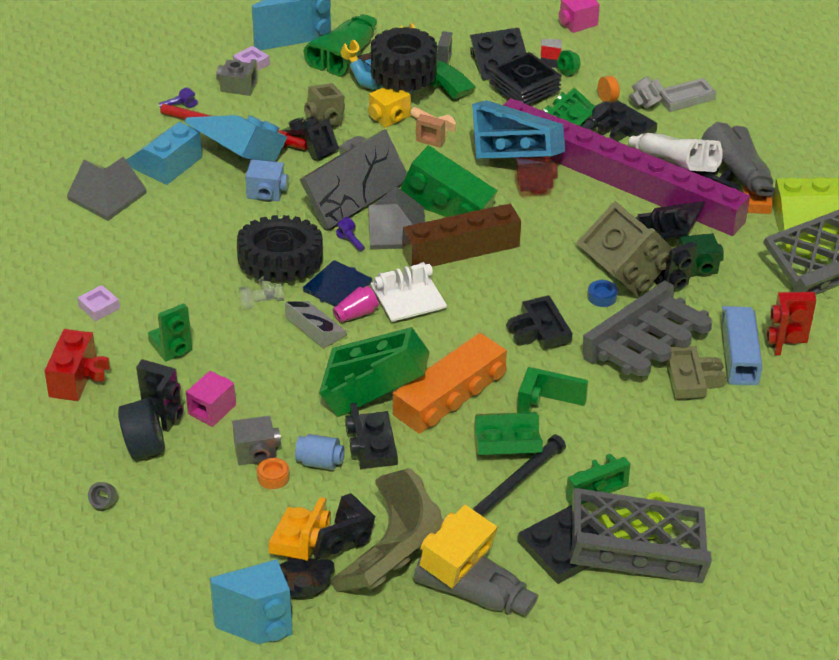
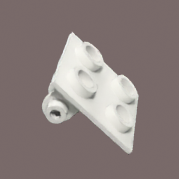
[370,262,447,322]

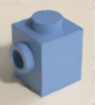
[245,160,289,202]

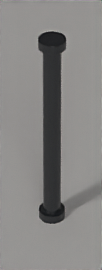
[473,434,566,517]

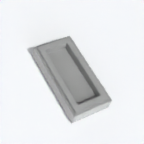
[659,78,716,112]

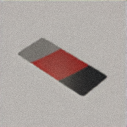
[541,39,562,68]

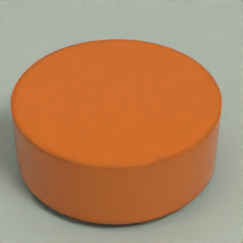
[597,76,620,102]
[257,458,290,489]

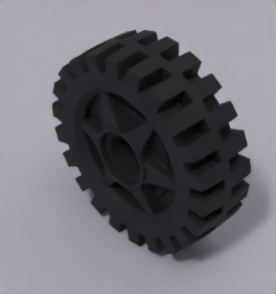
[237,215,323,282]

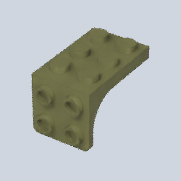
[576,201,672,298]
[330,468,444,592]

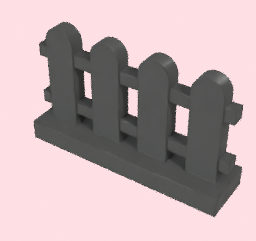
[583,280,712,376]

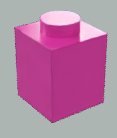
[558,0,600,33]
[186,371,236,427]

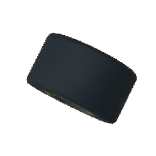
[118,398,165,461]

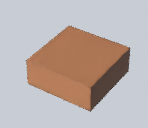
[416,114,445,148]

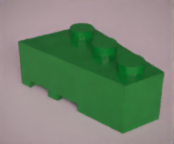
[400,145,498,217]

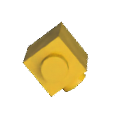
[368,88,411,128]

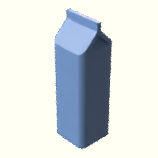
[722,306,763,385]

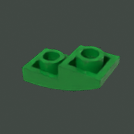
[430,60,476,99]

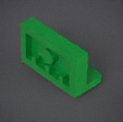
[543,88,595,126]
[475,412,543,455]

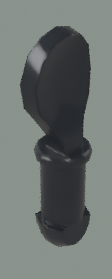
[581,101,612,131]

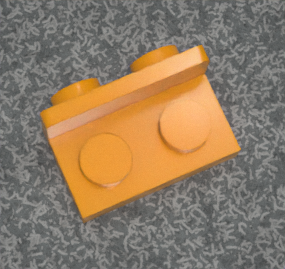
[268,497,331,560]

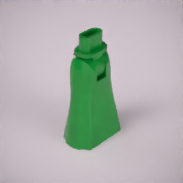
[303,14,377,77]

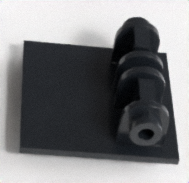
[470,27,527,81]
[635,201,705,239]

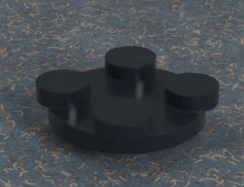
[280,557,335,597]

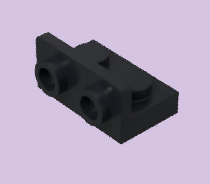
[136,359,184,432]
[345,403,398,470]

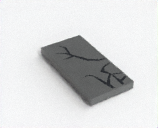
[299,129,407,230]

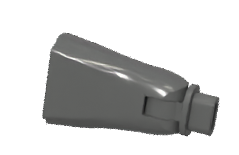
[701,122,775,197]
[414,555,538,616]

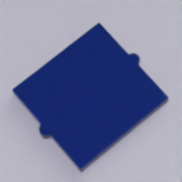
[303,260,373,307]

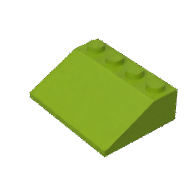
[772,177,839,259]

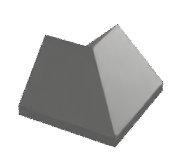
[67,156,147,221]
[368,186,425,250]

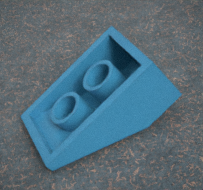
[252,0,331,50]
[184,115,287,162]

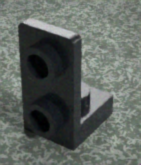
[282,116,339,159]
[654,242,698,290]
[313,493,376,559]

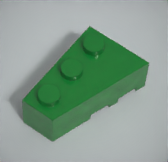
[319,327,430,417]

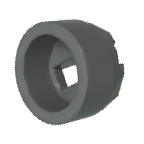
[88,482,118,509]

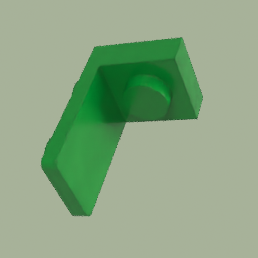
[148,303,192,362]
[517,367,588,412]

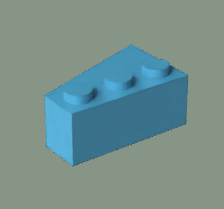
[472,100,565,159]

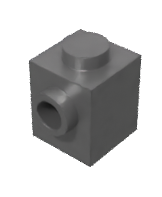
[232,416,281,466]

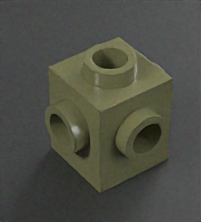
[304,83,345,126]

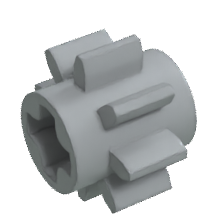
[629,76,664,109]

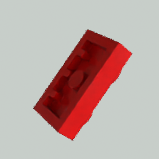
[766,292,817,355]

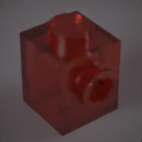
[516,156,558,194]

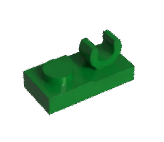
[566,454,631,505]

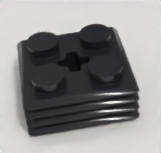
[490,52,562,106]

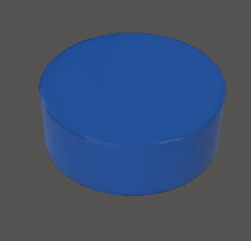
[588,280,618,307]

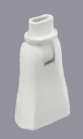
[629,133,722,172]

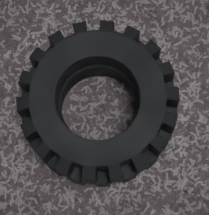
[371,27,437,92]

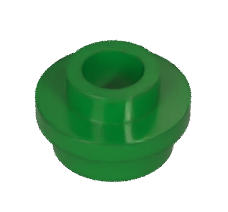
[557,50,580,76]

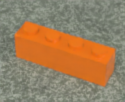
[393,333,507,434]

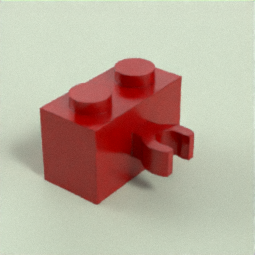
[44,329,110,401]

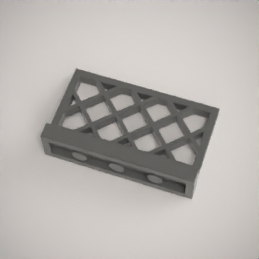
[763,210,839,295]
[570,488,712,583]

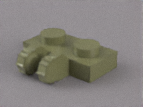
[666,346,728,399]

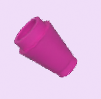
[332,286,379,323]

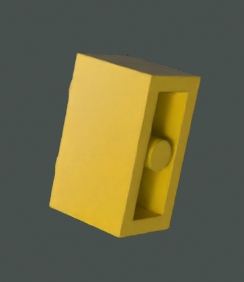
[419,504,498,589]

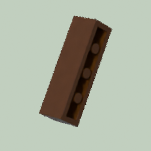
[403,203,521,267]

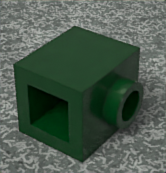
[678,233,724,277]

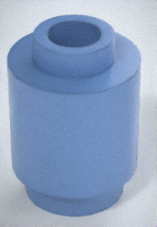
[295,434,345,470]

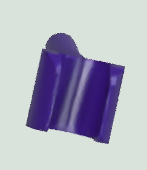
[159,87,198,108]
[336,217,365,252]

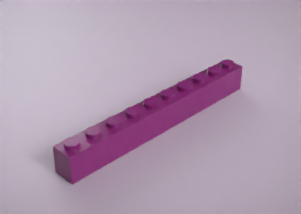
[503,98,750,236]

